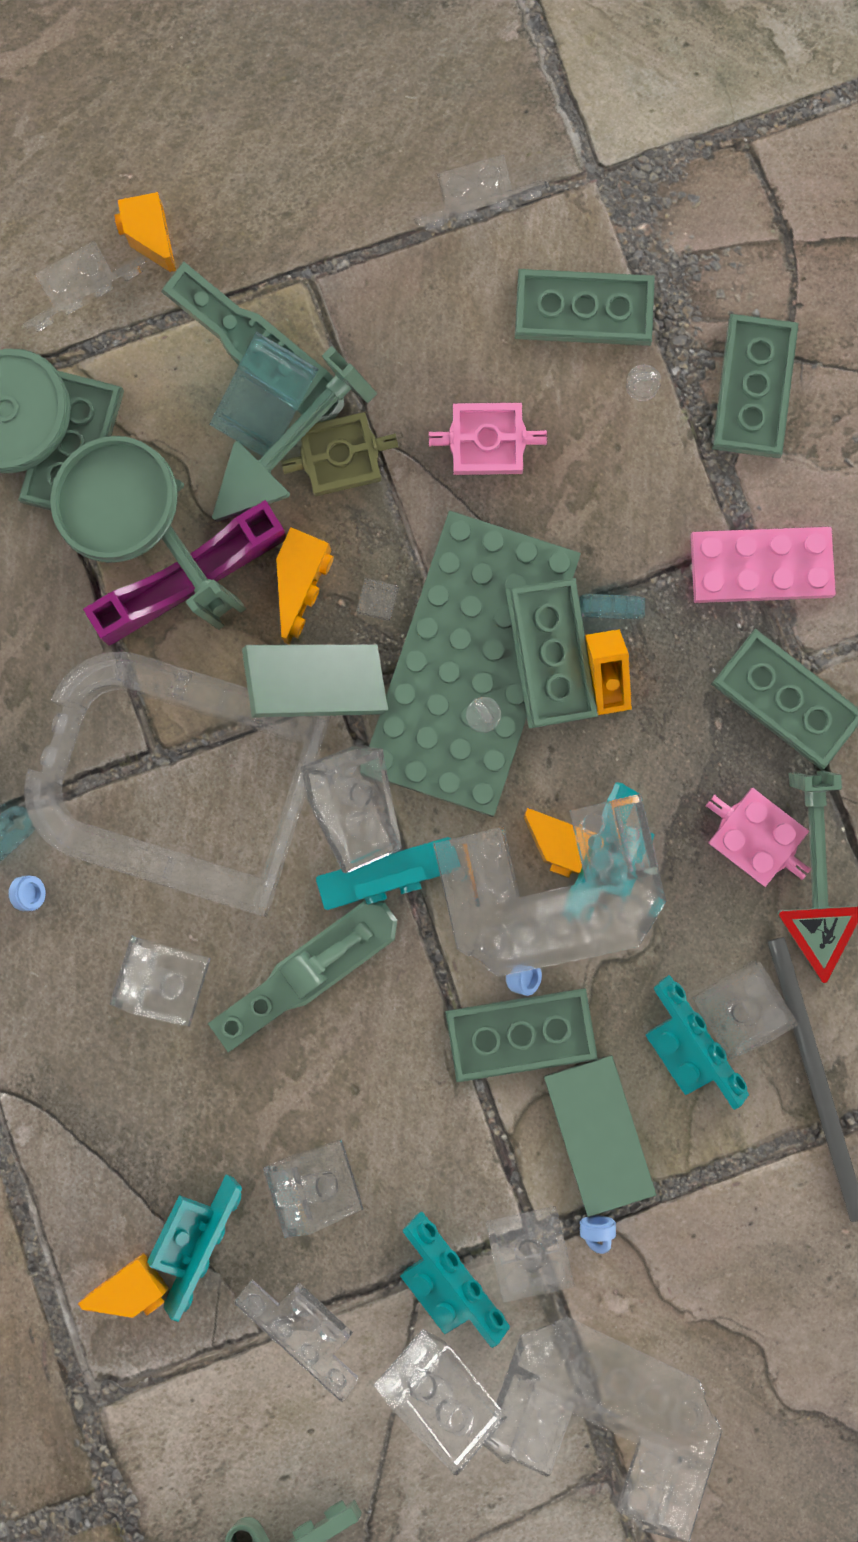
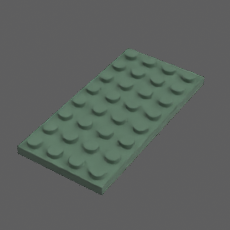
[361,510,581,817]

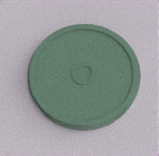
[0,349,71,473]
[50,436,178,563]

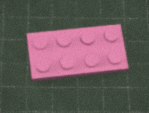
[690,527,836,603]

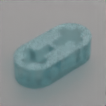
[579,594,646,619]
[0,806,36,861]

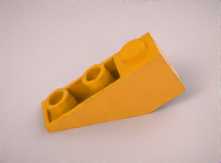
[276,527,334,645]

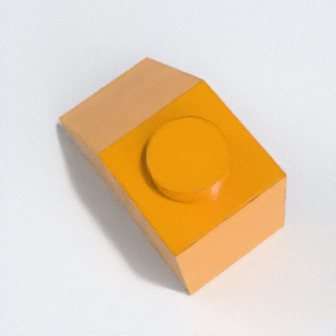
[114,192,176,272]
[585,629,632,715]
[524,808,595,878]
[78,1253,169,1318]

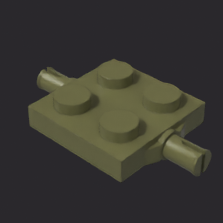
[281,412,399,497]

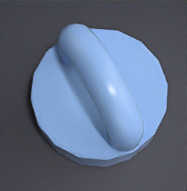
[9,875,46,911]
[506,958,542,996]
[580,1215,616,1254]

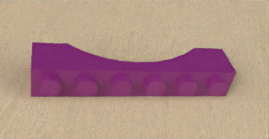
[83,500,286,646]

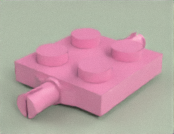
[429,403,547,475]
[706,788,811,887]

